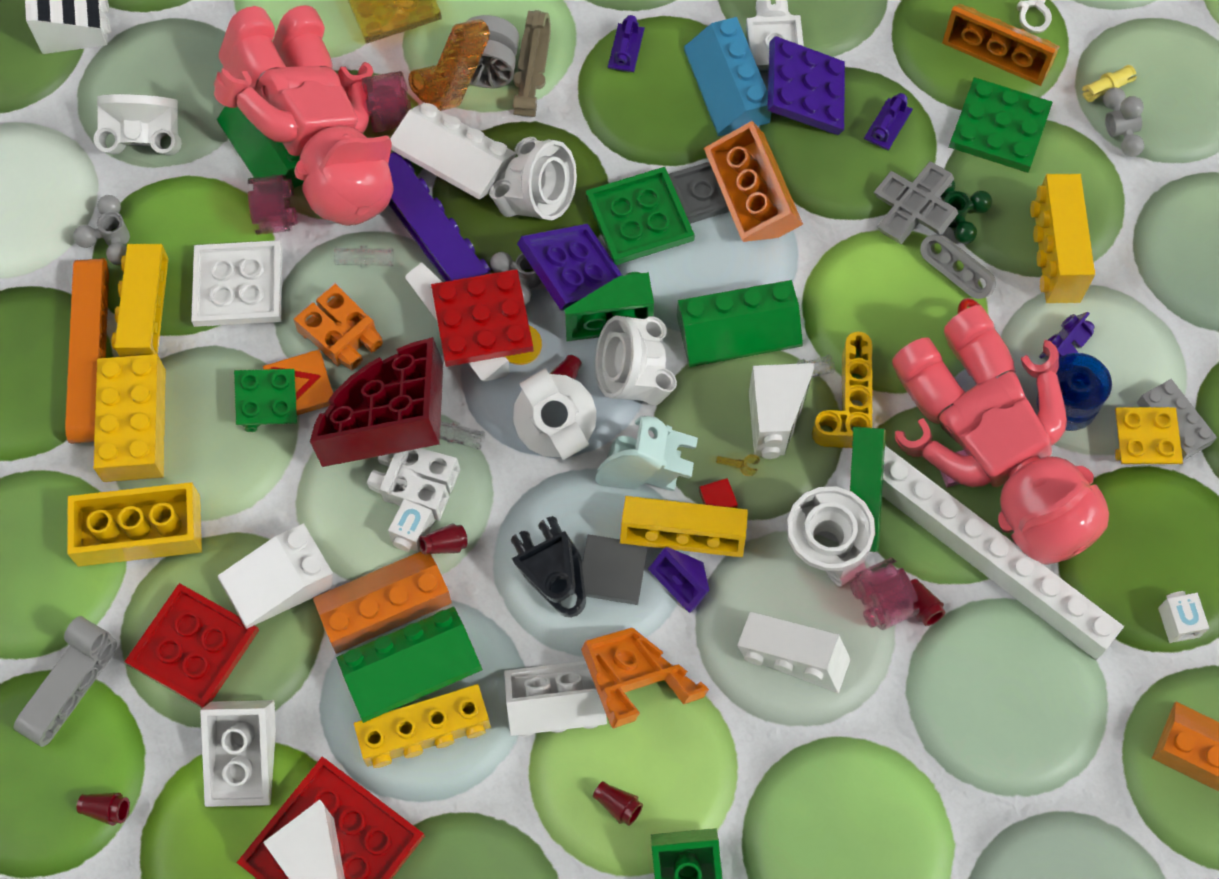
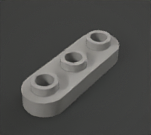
[920,234,996,299]

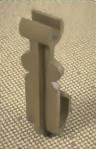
[513,10,551,117]

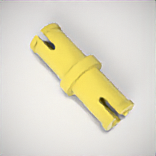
[1082,65,1137,102]

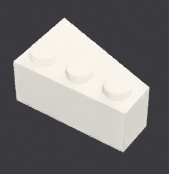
[737,612,851,693]

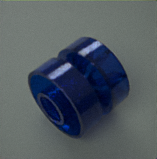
[1036,353,1112,431]

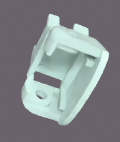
[595,416,698,491]

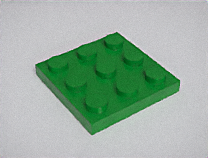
[949,77,1053,173]
[586,167,695,265]

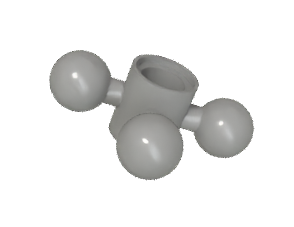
[1103,87,1144,157]
[73,195,130,265]
[490,252,541,305]

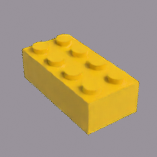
[1030,174,1095,303]
[93,354,166,482]
[67,482,202,567]

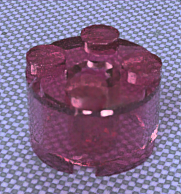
[362,71,412,133]
[248,174,298,235]
[850,557,919,630]

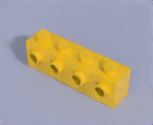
[111,244,169,357]
[620,496,748,558]
[353,684,491,768]

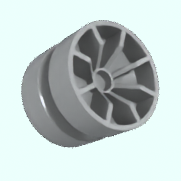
[456,15,519,88]

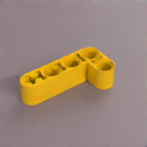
[812,331,872,448]

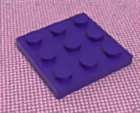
[767,36,845,135]
[517,224,623,311]

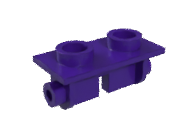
[608,15,645,73]
[864,93,913,151]
[1039,312,1095,369]

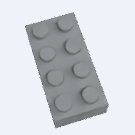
[1137,379,1217,461]

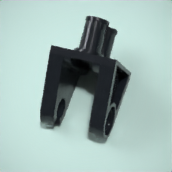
[511,516,586,618]

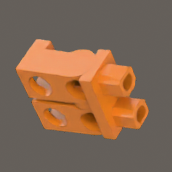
[293,283,383,371]

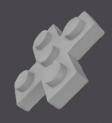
[874,161,959,244]

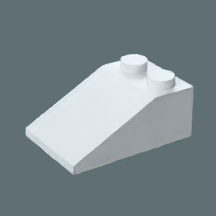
[218,523,333,629]
[200,700,276,807]

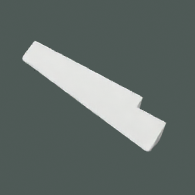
[405,262,510,381]

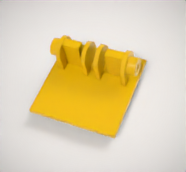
[1115,407,1183,464]

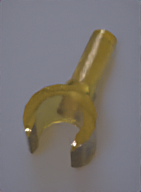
[716,454,760,476]

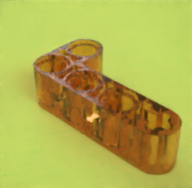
[408,19,490,111]

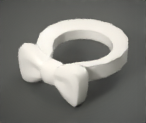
[1017,0,1052,34]

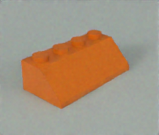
[942,4,1060,86]
[704,121,803,242]
[313,551,452,654]
[1152,702,1219,791]

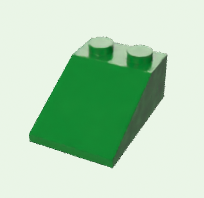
[565,272,654,341]
[651,828,722,879]

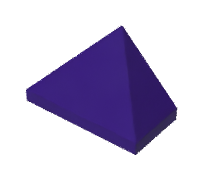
[648,547,710,613]

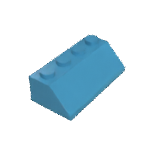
[684,17,771,136]

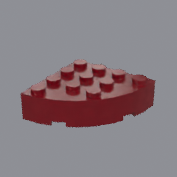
[310,337,443,467]

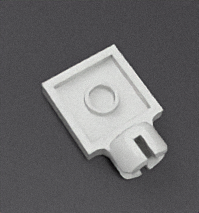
[746,0,804,71]

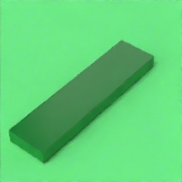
[850,427,886,552]

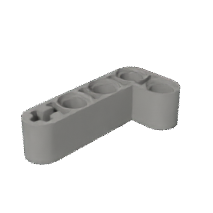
[14,616,117,747]

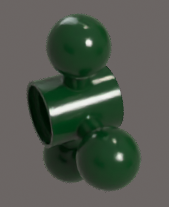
[940,180,992,244]

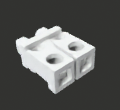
[367,448,460,521]

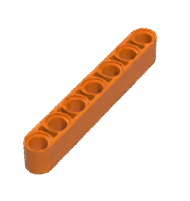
[65,258,109,444]

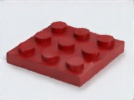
[431,269,534,367]
[124,583,259,708]

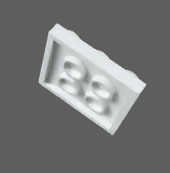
[191,240,282,327]

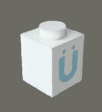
[388,499,435,552]
[1158,591,1209,643]

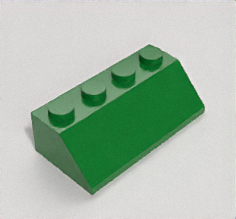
[217,106,304,202]
[676,280,803,367]
[336,606,483,723]

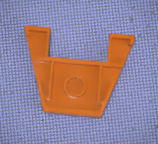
[581,627,709,729]

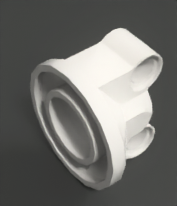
[93,94,182,156]
[489,137,577,220]
[595,316,677,405]
[513,368,597,460]
[786,486,875,587]

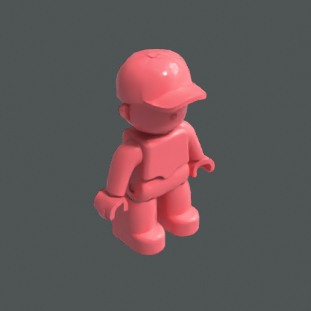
[214,5,394,226]
[892,305,1110,565]

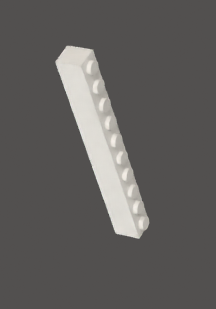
[848,446,1124,660]

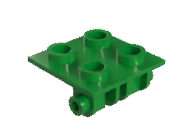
[234,369,297,432]

